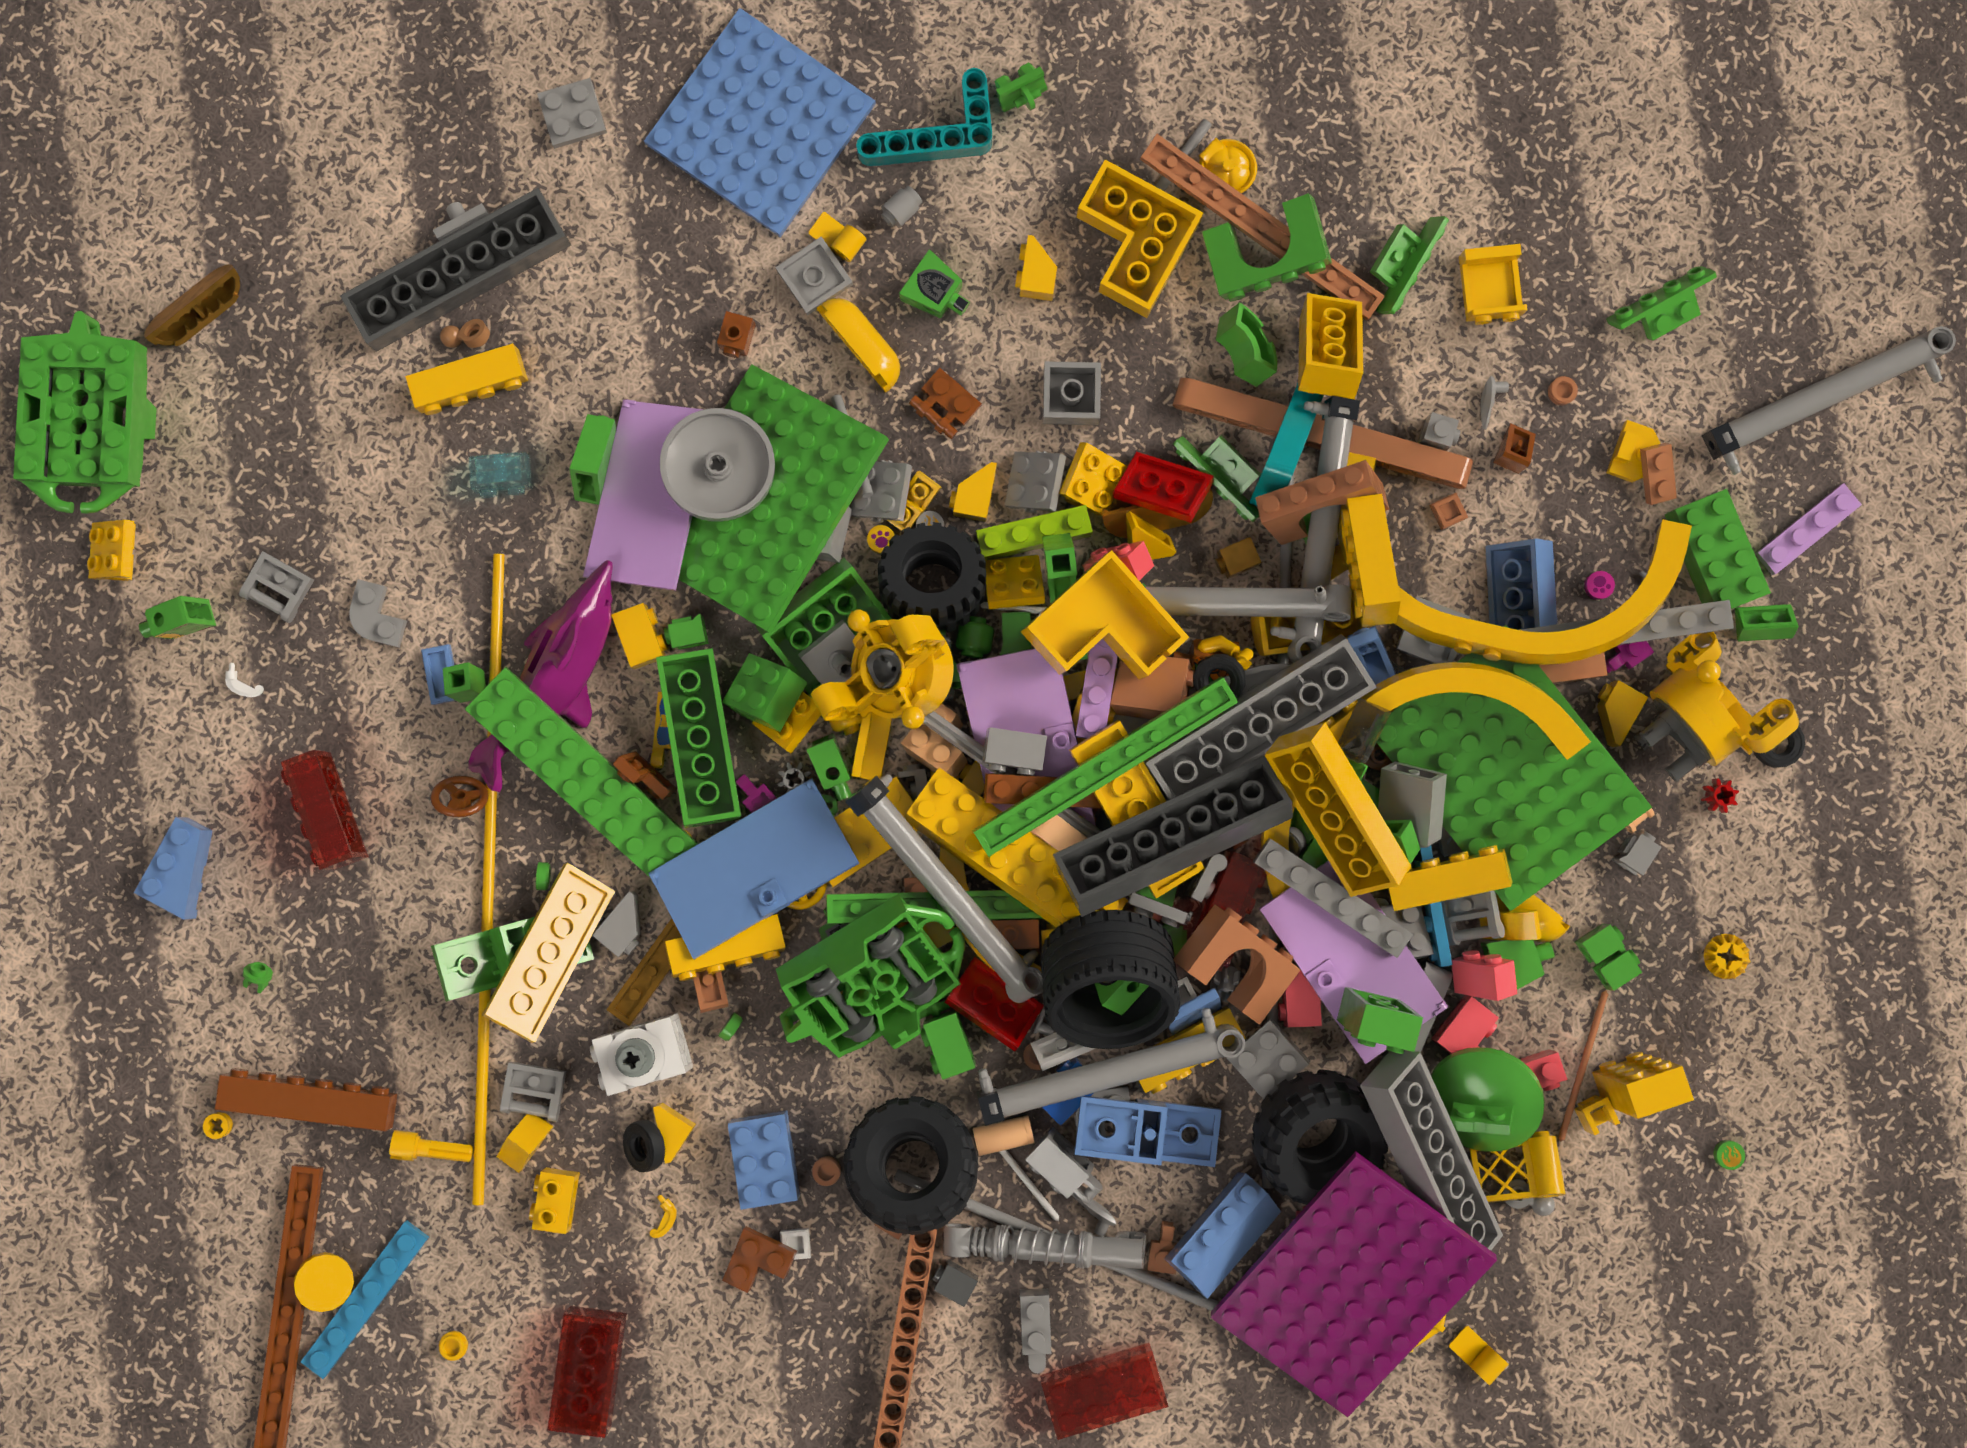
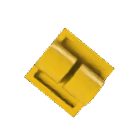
[1059,442,1127,516]
[87,520,136,581]
[985,555,1045,609]
[752,691,821,754]

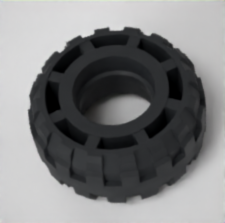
[1251,1069,1388,1205]
[843,1096,979,1235]

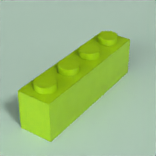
[976,505,1093,560]

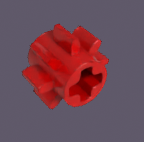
[1701,778,1739,813]

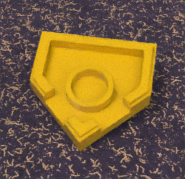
[1606,420,1661,483]

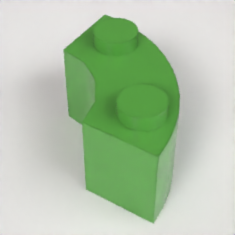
[1216,302,1277,387]

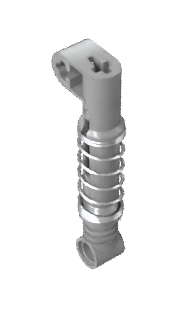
[943,1223,1146,1269]

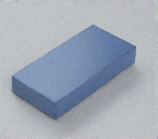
[421,644,456,705]

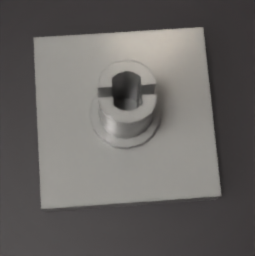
[798,620,855,684]

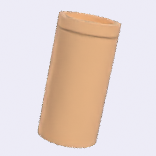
[973,1115,1035,1156]

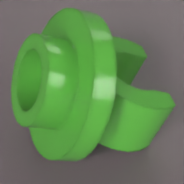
[243,962,273,993]

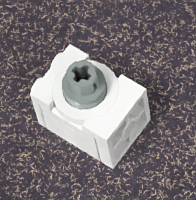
[590,1013,693,1096]

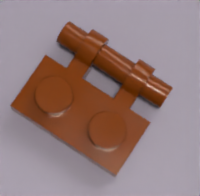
[909,368,982,439]

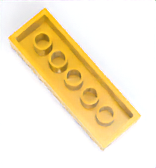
[1264,722,1411,897]

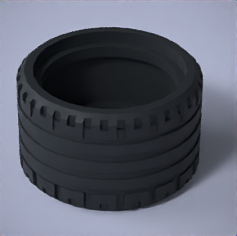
[1041,910,1180,1049]

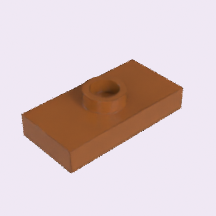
[990,919,1039,949]

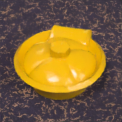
[1198,137,1257,193]

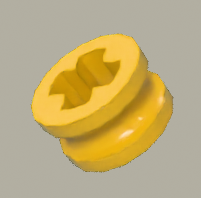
[203,1112,233,1139]

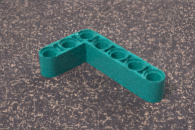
[856,68,992,166]
[1249,383,1324,506]

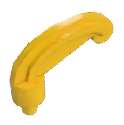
[649,1195,677,1238]

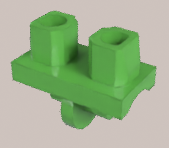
[995,62,1048,112]

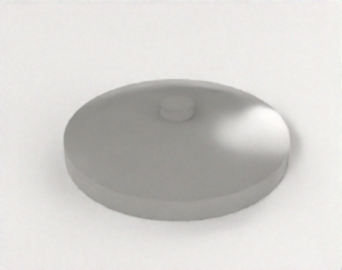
[660,408,775,522]

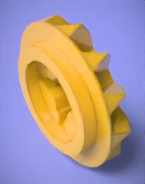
[1704,934,1751,979]

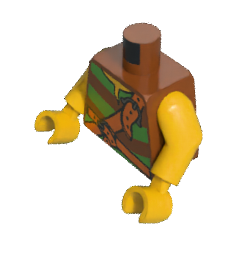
[1171,635,1253,689]

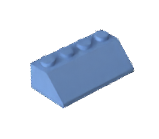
[1485,539,1557,630]
[1164,1172,1281,1299]

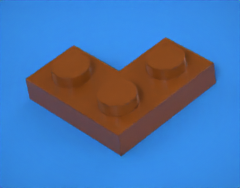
[613,751,677,800]
[722,1226,798,1293]

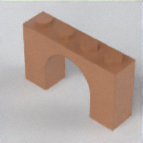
[1255,460,1389,545]
[1173,905,1301,1025]

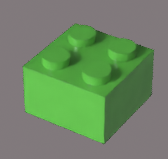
[722,653,807,732]
[920,1010,976,1080]

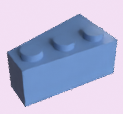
[134,817,212,920]

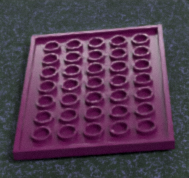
[1210,1151,1497,1417]

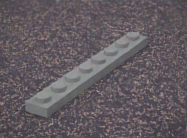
[1521,600,1734,645]

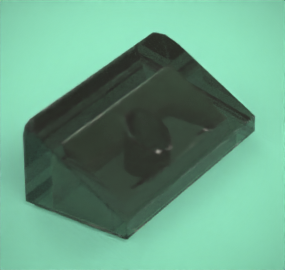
[1338,698,1391,764]

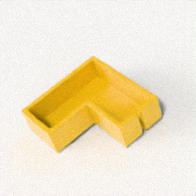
[1021,550,1189,680]

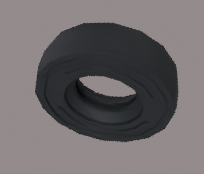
[1194,654,1246,699]
[1753,717,1805,768]
[623,1120,665,1172]

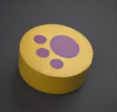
[867,525,894,554]

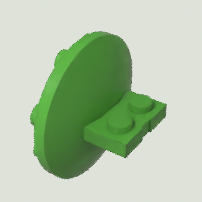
[1431,1047,1545,1152]

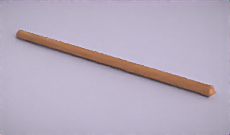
[1558,990,1609,1142]

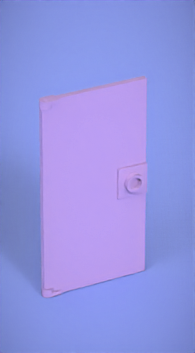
[583,400,703,591]
[956,648,1096,826]
[1259,861,1448,1064]

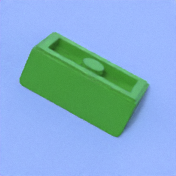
[1735,604,1799,642]

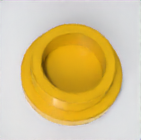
[439,1331,468,1361]

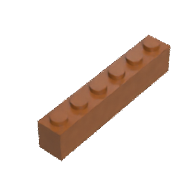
[215,1068,397,1131]

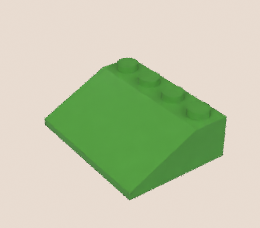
[756,557,892,698]

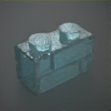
[468,452,533,498]

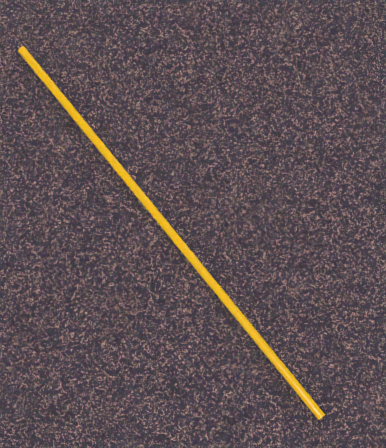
[472,554,505,1205]

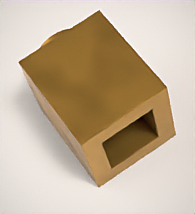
[1215,537,1262,579]

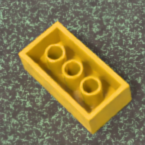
[1298,293,1363,400]
[1340,494,1401,627]
[829,776,918,887]
[1389,845,1512,911]
[1592,1052,1694,1119]

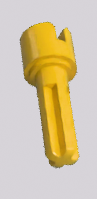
[389,1130,473,1162]

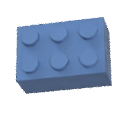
[728,1110,800,1210]

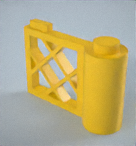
[1469,1131,1566,1203]

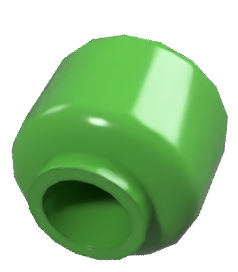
[955,616,994,659]

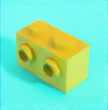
[529,1167,580,1234]

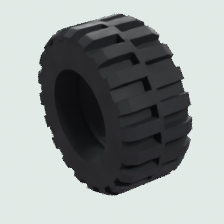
[877,522,986,633]

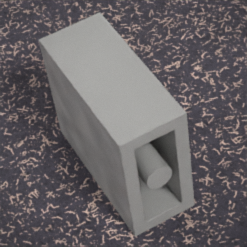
[1378,761,1447,848]

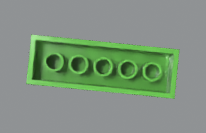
[656,648,741,828]

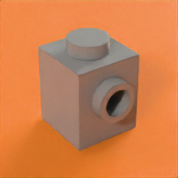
[1418,412,1460,451]

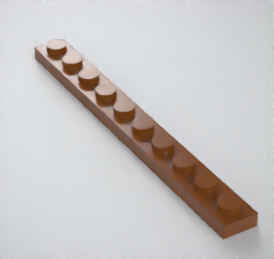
[254,1164,324,1448]

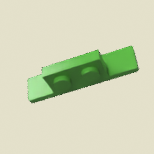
[1370,216,1449,314]
[1606,266,1717,341]
[1173,435,1261,522]

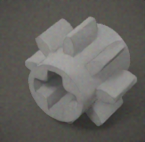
[778,762,812,793]
[1210,966,1243,1002]

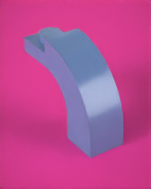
[1347,626,1396,685]

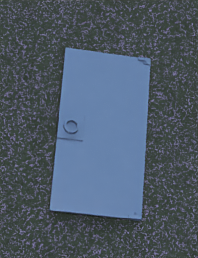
[649,778,859,959]

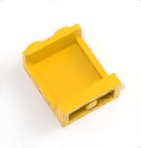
[1459,244,1527,325]

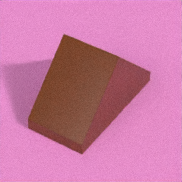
[1493,423,1536,474]

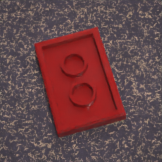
[1113,451,1214,523]
[944,957,1044,1052]

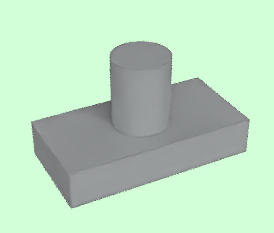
[433,202,489,241]

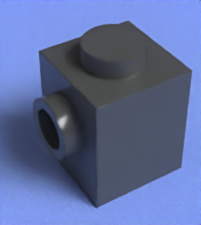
[932,1259,978,1307]

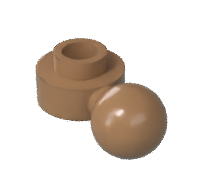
[440,319,490,348]

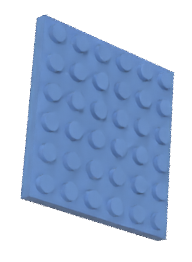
[644,8,876,238]

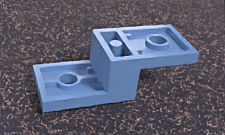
[1074,1096,1221,1167]

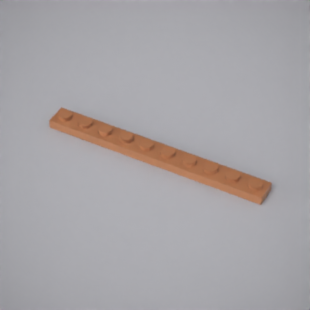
[1140,134,1385,321]

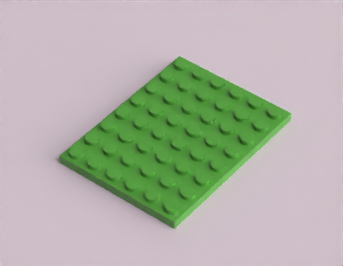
[678,364,889,634]
[1367,625,1652,912]

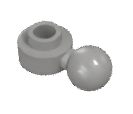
[1502,1178,1555,1216]

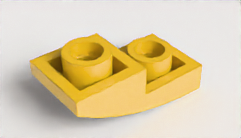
[887,470,942,530]
[1479,908,1541,941]

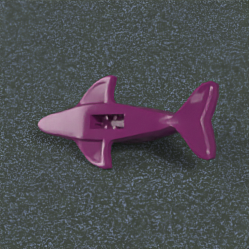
[468,560,613,793]

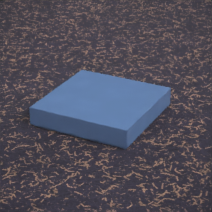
[1168,988,1222,1036]

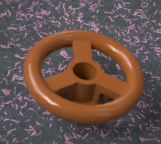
[430,776,489,818]

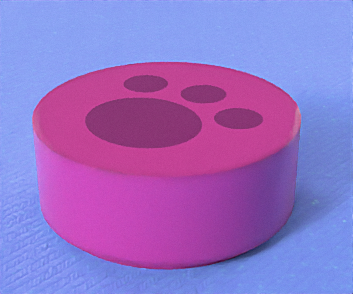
[1584,571,1615,600]

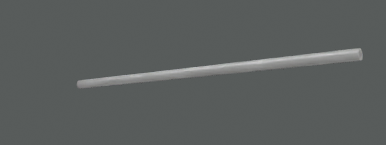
[894,1169,1219,1311]

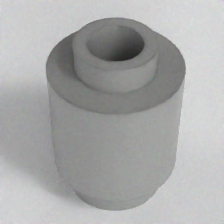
[881,186,922,228]

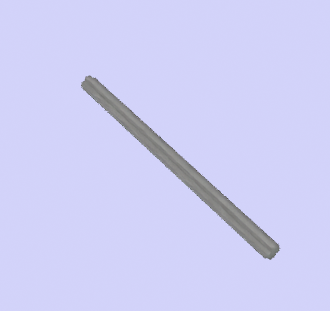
[923,711,1102,838]

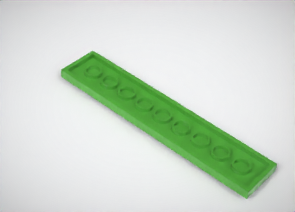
[465,667,699,877]

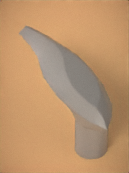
[1480,376,1509,430]
[1072,1193,1116,1236]

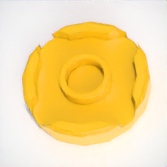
[293,1252,354,1312]

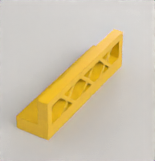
[851,713,892,780]

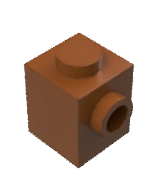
[717,311,756,358]

